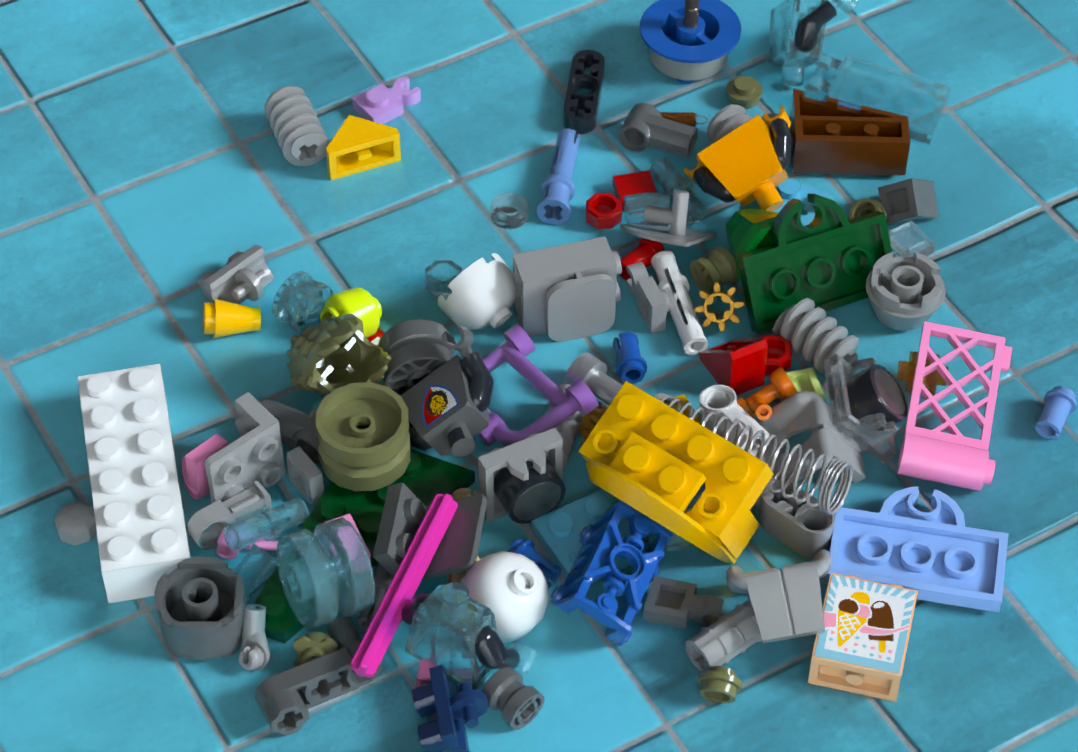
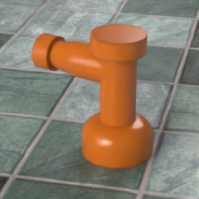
[737,367,797,421]

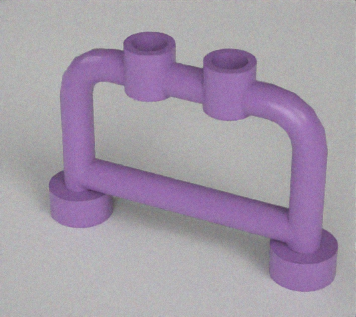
[478,324,599,446]

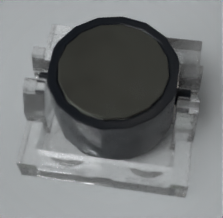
[824,354,908,463]

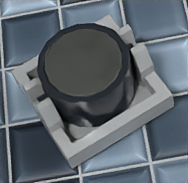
[478,428,566,527]

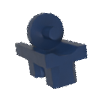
[411,664,489,752]

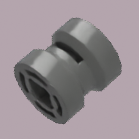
[482,667,544,730]

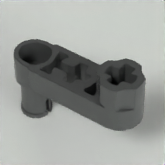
[255,617,382,736]

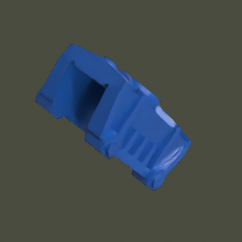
[550,500,673,646]

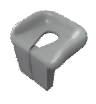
[757,391,866,483]
[726,549,831,644]

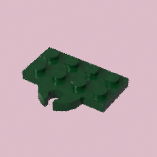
[736,194,892,333]

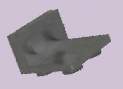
[373,482,487,580]

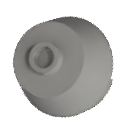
[866,252,946,331]

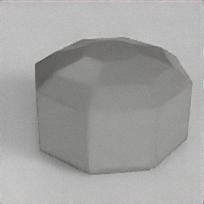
[54,502,97,546]

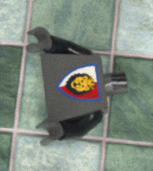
[401,325,494,457]

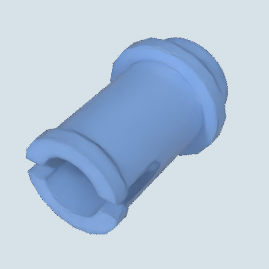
[1035,386,1077,440]

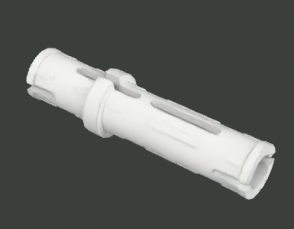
[651,251,709,355]

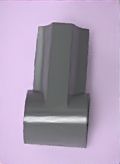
[618,103,698,159]
[261,399,319,464]

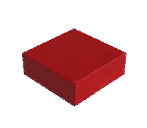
[612,170,659,211]

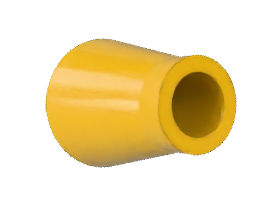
[202,299,261,338]

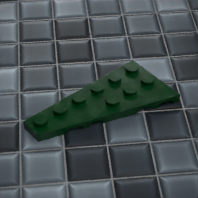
[254,449,475,644]

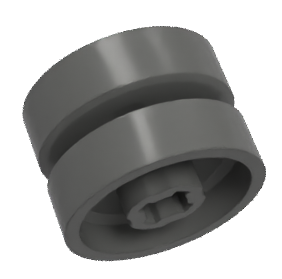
[378,319,454,396]

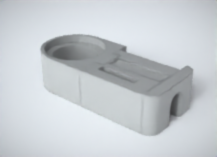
[187,481,273,549]

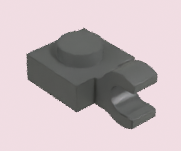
[643,576,724,629]

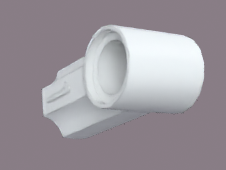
[700,385,770,456]

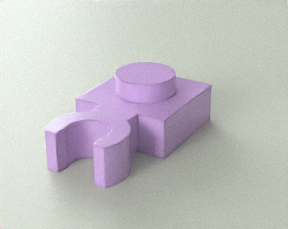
[352,76,421,124]

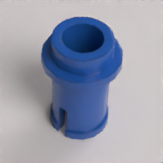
[613,332,647,384]
[507,538,562,589]

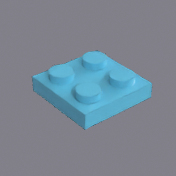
[531,489,649,583]

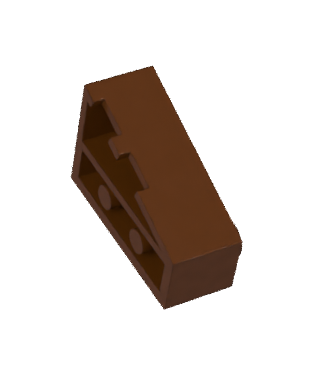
[790,89,910,176]

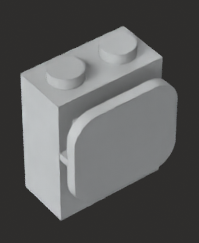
[513,236,622,342]

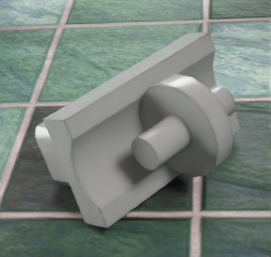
[198,245,274,304]

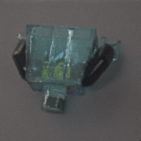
[768,0,860,86]
[401,582,538,690]

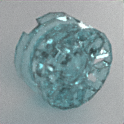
[272,271,333,334]

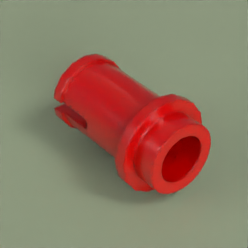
[620,238,665,281]

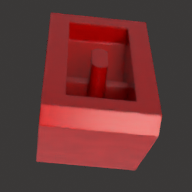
[698,339,768,396]

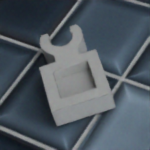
[626,262,671,334]

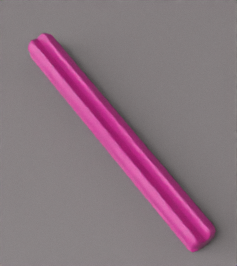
[350,494,458,678]

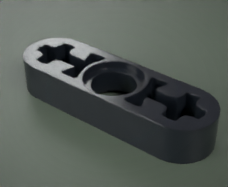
[563,50,605,135]

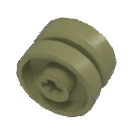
[315,382,411,491]

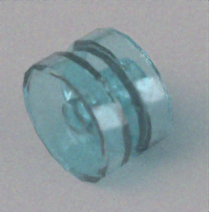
[277,517,375,629]

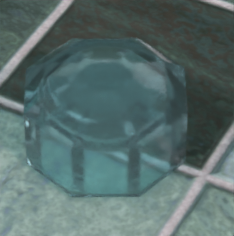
[425,260,462,298]

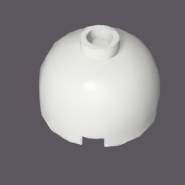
[437,253,517,330]
[458,551,549,643]

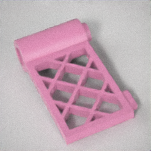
[897,321,1013,491]

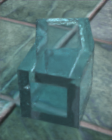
[623,192,671,226]

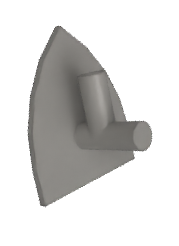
[620,190,717,247]

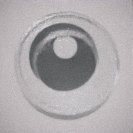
[490,193,529,229]

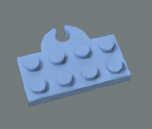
[825,486,1009,612]

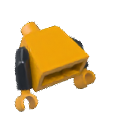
[683,106,792,212]

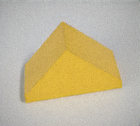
[326,115,401,180]

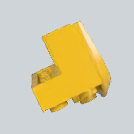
[578,381,774,564]

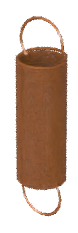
[660,112,708,127]

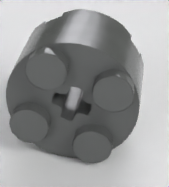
[154,556,247,660]

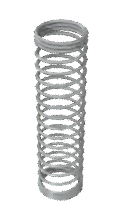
[653,392,853,515]

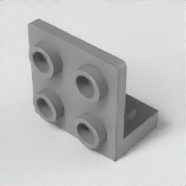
[205,392,286,503]

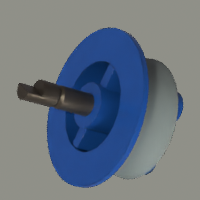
[640,0,741,84]

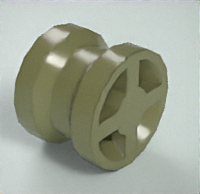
[690,246,738,295]

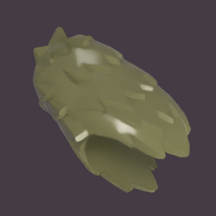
[287,314,392,394]

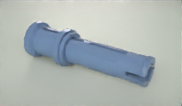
[536,129,581,225]

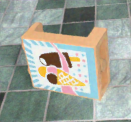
[808,573,918,702]

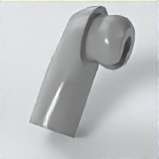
[238,604,271,671]

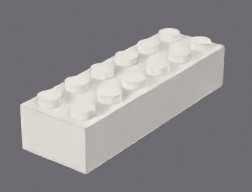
[78,364,191,603]

